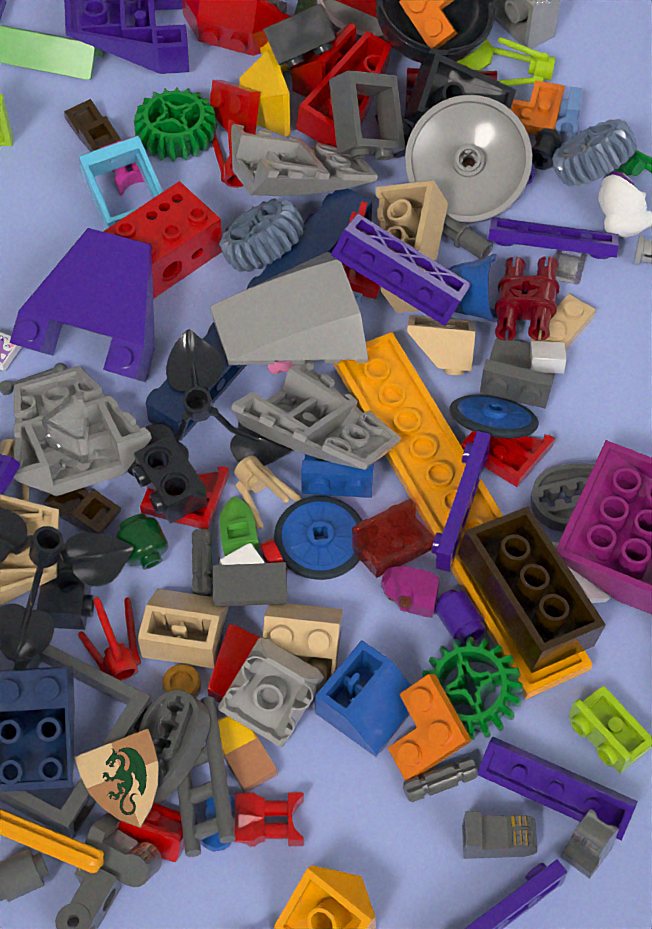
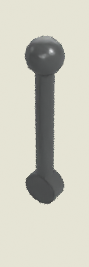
[0,362,67,395]

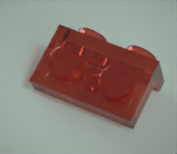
[352,499,435,578]

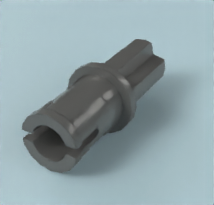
[442,214,493,259]

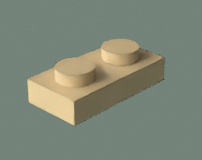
[531,293,596,350]

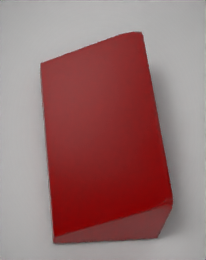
[207,624,260,702]
[109,803,184,862]

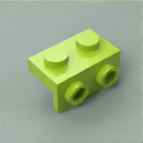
[568,685,652,774]

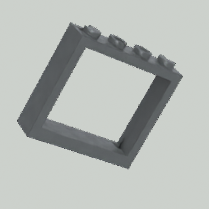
[0,645,152,839]

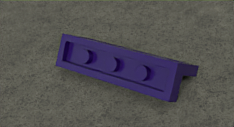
[331,214,471,326]

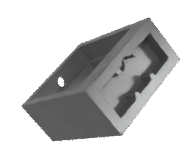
[329,70,406,161]

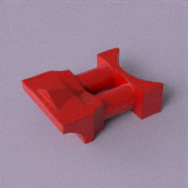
[234,792,304,847]

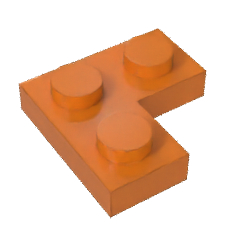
[399,0,458,49]
[510,80,565,135]
[387,674,472,780]

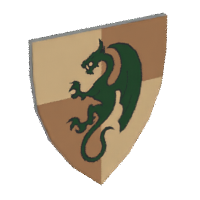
[74,728,159,828]

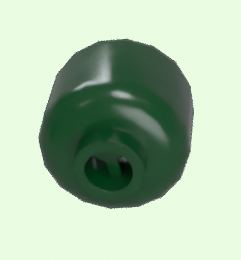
[115,513,169,570]

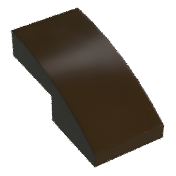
[64,99,121,152]
[44,488,122,534]

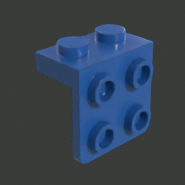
[301,454,374,498]

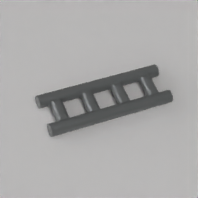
[171,697,235,857]

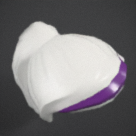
[598,171,652,238]

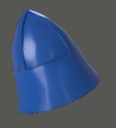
[446,254,498,322]

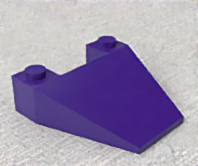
[64,0,189,74]
[9,228,155,383]

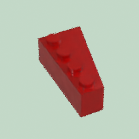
[296,30,392,147]

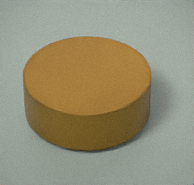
[163,664,201,697]

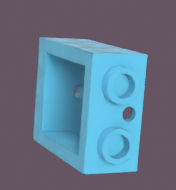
[79,135,163,229]

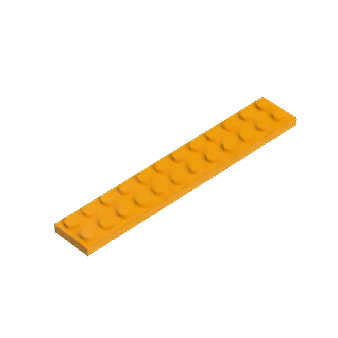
[333,332,593,700]

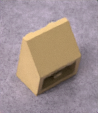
[138,589,228,669]
[263,603,343,693]

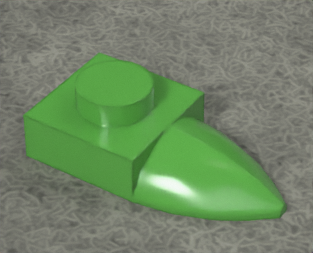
[219,497,260,556]

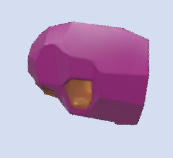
[380,566,440,618]

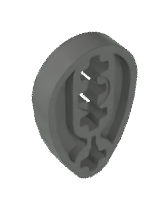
[531,464,594,532]
[139,690,210,803]

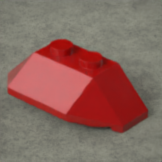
[182,0,291,56]

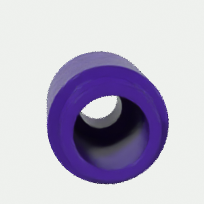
[435,589,486,646]

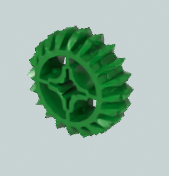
[134,87,217,163]
[422,636,523,740]

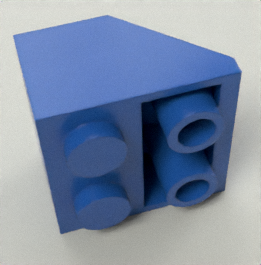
[315,640,412,757]

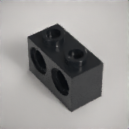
[132,434,208,523]

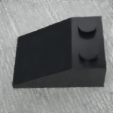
[263,3,337,68]
[404,53,516,124]

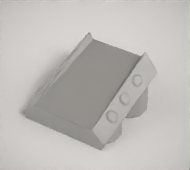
[218,638,324,747]

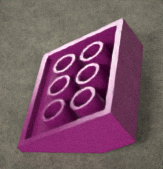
[556,440,652,615]

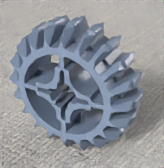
[552,119,637,186]
[219,198,305,272]

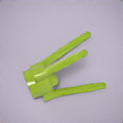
[492,37,556,86]

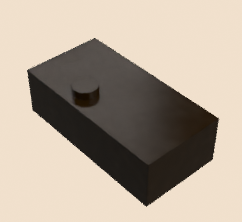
[458,506,606,673]

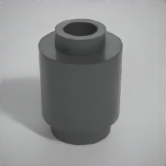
[0,848,49,902]

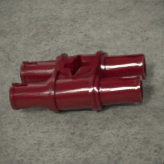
[494,256,560,341]

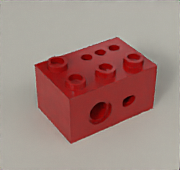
[103,181,222,299]

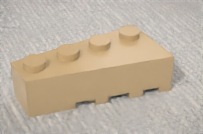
[376,180,448,313]

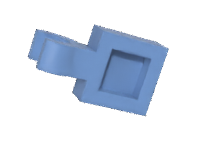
[555,86,582,137]

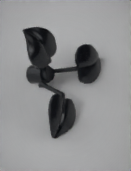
[127,329,291,477]
[0,508,133,662]

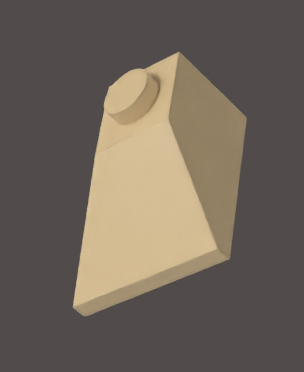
[407,315,476,375]

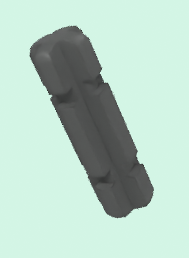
[192,529,213,596]
[403,757,478,802]

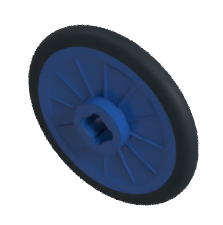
[449,395,539,438]
[274,496,367,580]

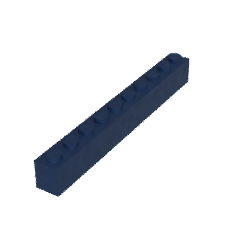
[145,188,372,441]

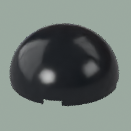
[375,0,495,64]

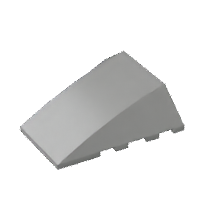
[231,124,378,196]
[210,252,368,365]
[231,360,401,470]
[14,366,152,496]

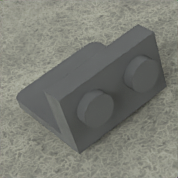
[480,338,555,409]

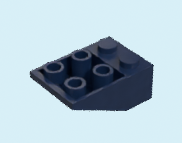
[0,666,75,792]

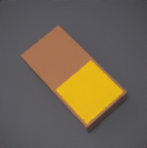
[218,715,278,793]

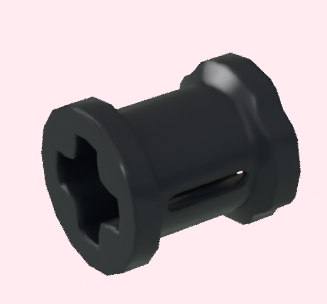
[531,128,563,170]

